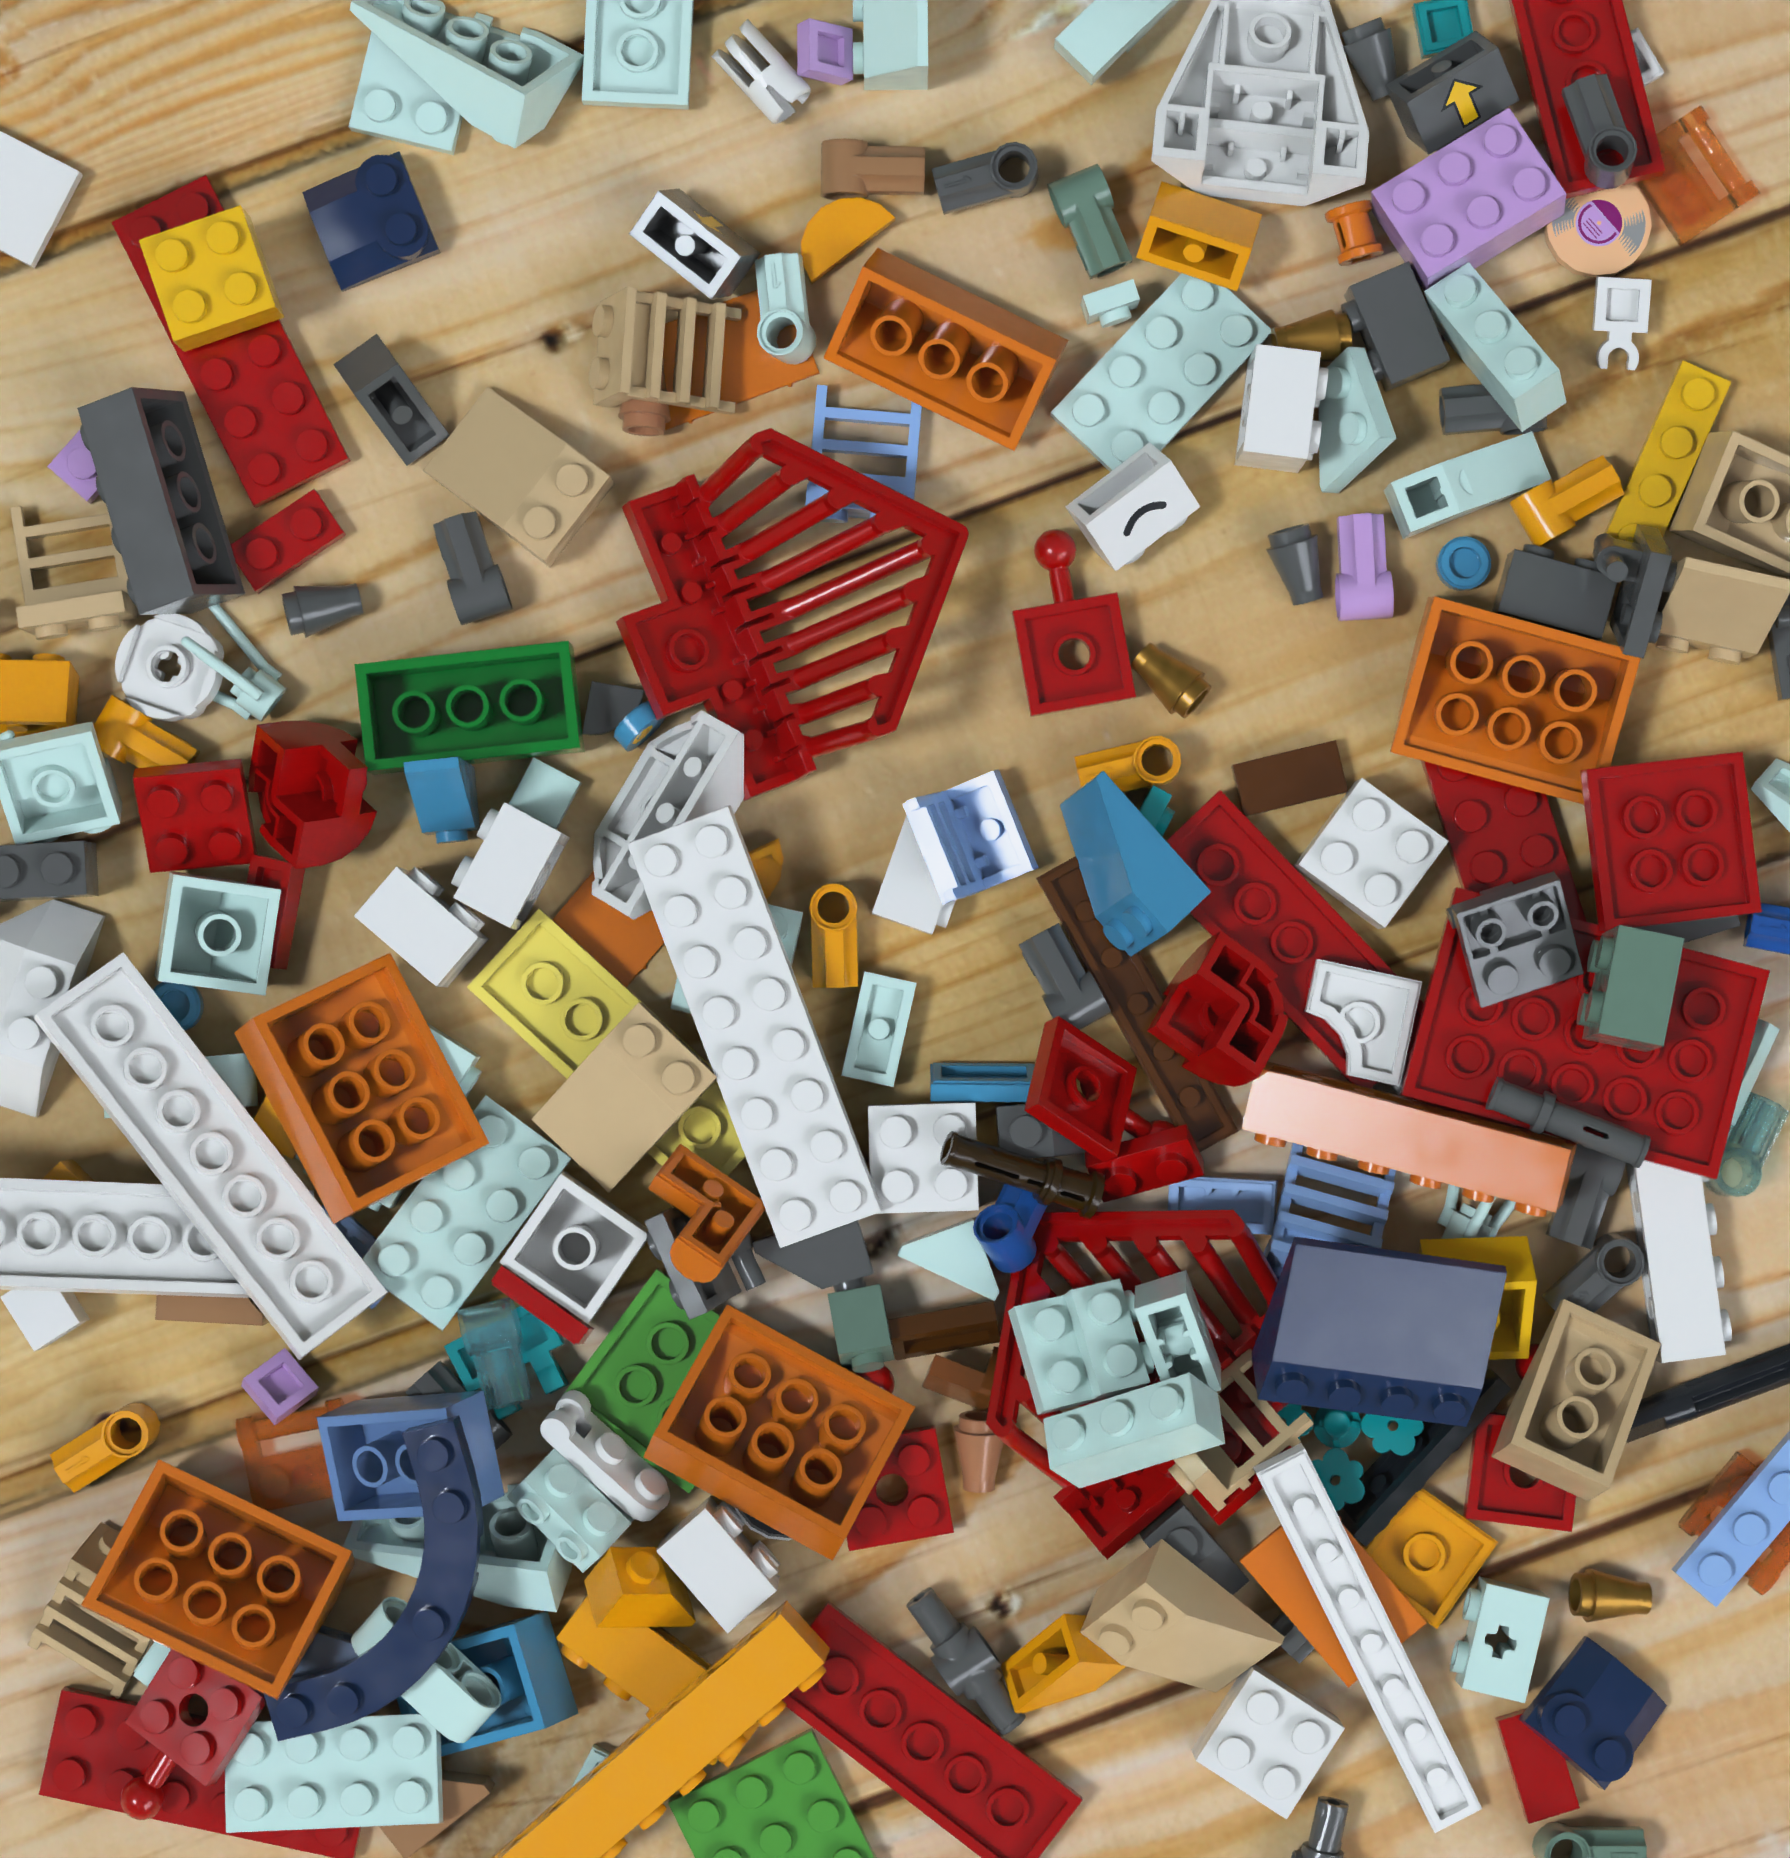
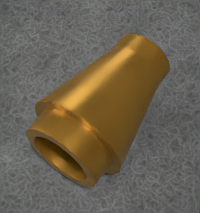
[1271,309,1352,362]
[1131,643,1211,719]
[1568,1568,1652,1622]

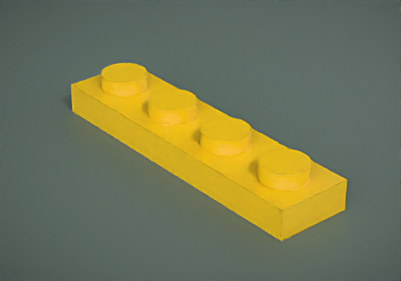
[1604,360,1731,542]

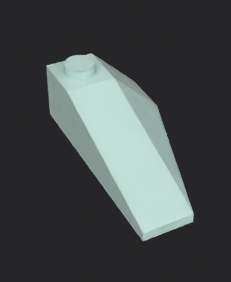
[350,0,584,149]
[343,1484,572,1612]

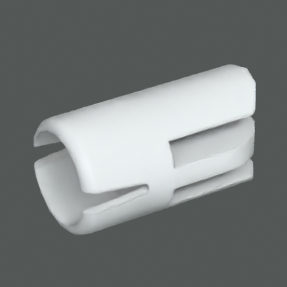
[711,19,811,124]

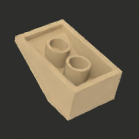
[423,387,614,568]
[1669,430,1790,578]
[1656,557,1790,665]
[531,1002,717,1193]
[1491,1299,1661,1501]
[1080,1539,1285,1692]

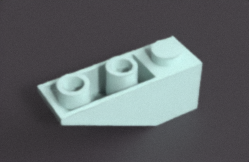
[1384,431,1552,539]

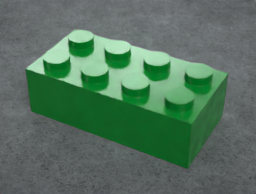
[354,641,585,775]

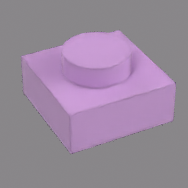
[797,18,853,85]
[47,430,99,504]
[241,1348,319,1425]

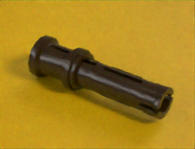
[940,1131,1105,1219]

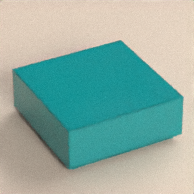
[1412,0,1473,59]

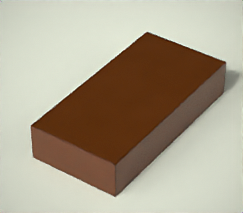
[1231,740,1348,817]
[888,1301,1000,1360]

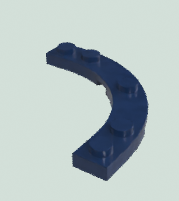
[264,1416,484,1741]

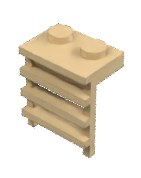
[589,286,742,415]
[10,506,138,640]
[1168,1348,1314,1512]
[27,1522,152,1700]

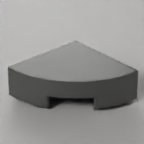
[582,681,645,735]

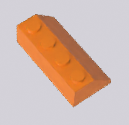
[824,248,1069,451]

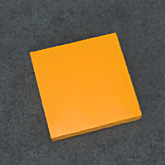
[1362,1488,1498,1629]

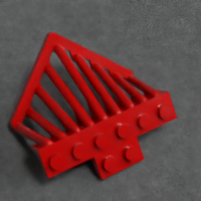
[616,428,969,801]
[986,1210,1292,1560]

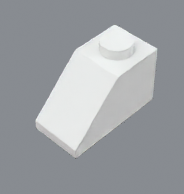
[872,815,956,935]

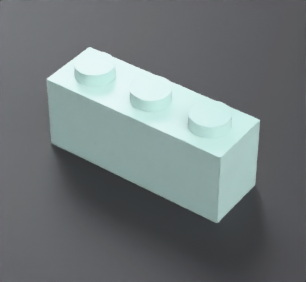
[1424,262,1567,432]
[1043,1372,1225,1488]

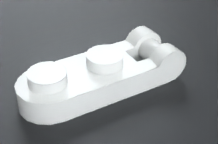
[540,1390,670,1522]

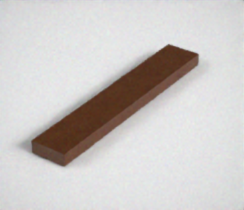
[1036,856,1239,1152]

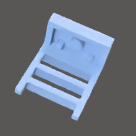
[805,385,922,523]
[903,769,1038,904]
[1263,1143,1396,1280]

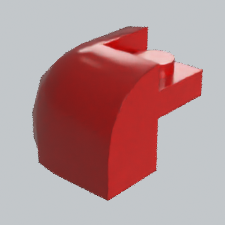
[248,721,377,869]
[1147,931,1289,1087]

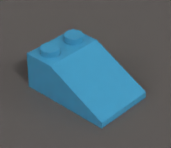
[1060,771,1211,957]
[396,1611,579,1756]

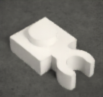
[1592,276,1652,370]

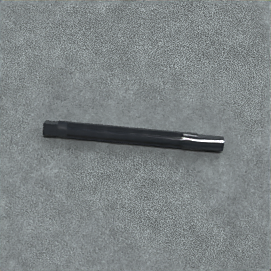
[1626,1344,1790,1443]

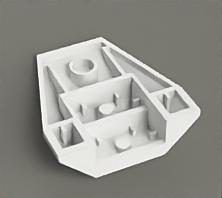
[1151,0,1369,207]

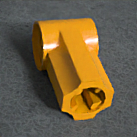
[1509,455,1625,546]
[94,695,200,768]
[1074,736,1181,793]
[809,882,859,988]
[50,1403,160,1493]

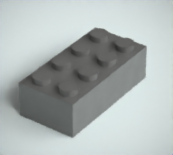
[77,387,245,615]

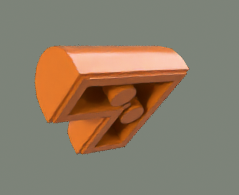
[648,1144,766,1283]

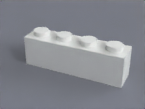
[1626,1161,1732,1363]

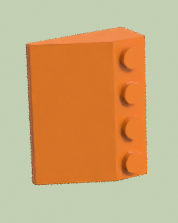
[1390,596,1641,805]
[234,953,489,1224]
[644,1304,915,1561]
[81,1459,355,1700]

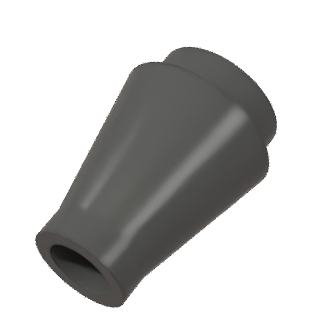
[1341,17,1398,101]
[1266,523,1324,605]
[282,583,363,638]

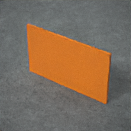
[663,289,820,430]
[552,871,664,988]
[1239,1517,1427,1688]

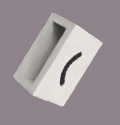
[1065,442,1200,571]

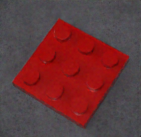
[1580,751,1762,931]

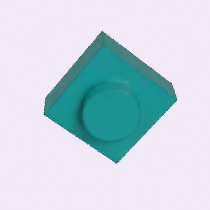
[1139,785,1175,836]

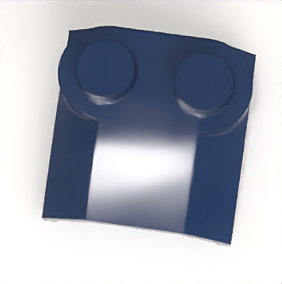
[302,151,441,292]
[1519,1636,1667,1790]

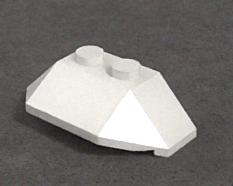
[592,710,744,920]
[0,899,105,1118]

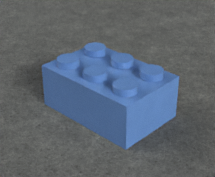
[317,1391,505,1521]

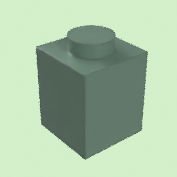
[828,1284,895,1373]

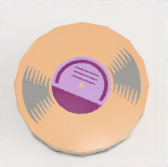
[1544,183,1652,277]

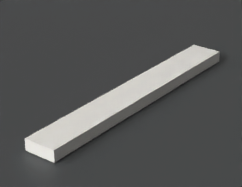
[1253,1443,1482,1833]

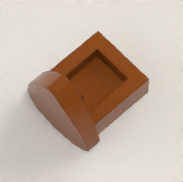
[922,1346,998,1410]

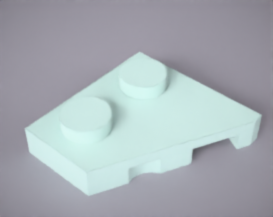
[348,31,463,155]
[1319,347,1397,493]

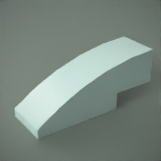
[1054,0,1179,85]

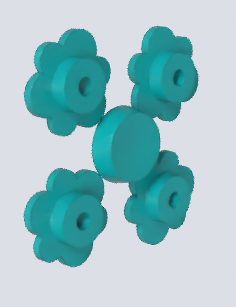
[1277,1404,1424,1511]

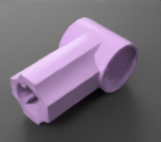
[1335,513,1394,621]

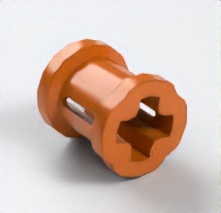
[1325,200,1384,266]

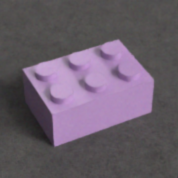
[1371,108,1566,291]

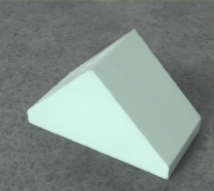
[898,1218,1000,1301]

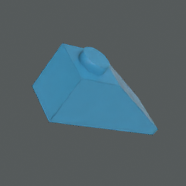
[403,757,480,844]

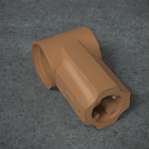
[821,138,925,200]

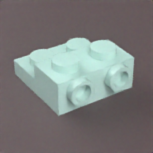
[0,721,122,845]
[1008,1279,1154,1415]
[507,1448,634,1573]

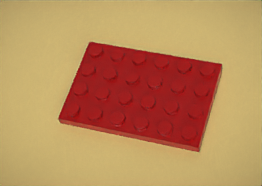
[1400,887,1770,1180]

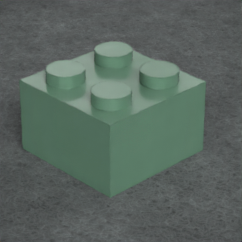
[1577,925,1685,1052]

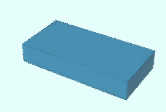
[930,1063,1035,1102]

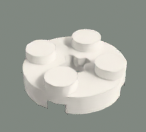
[115,614,224,721]

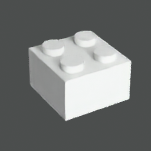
[1235,344,1328,473]
[1293,778,1449,929]
[451,802,570,930]
[354,866,489,988]
[868,1102,979,1214]
[499,1171,648,1324]
[656,1496,780,1634]
[1191,1664,1345,1819]

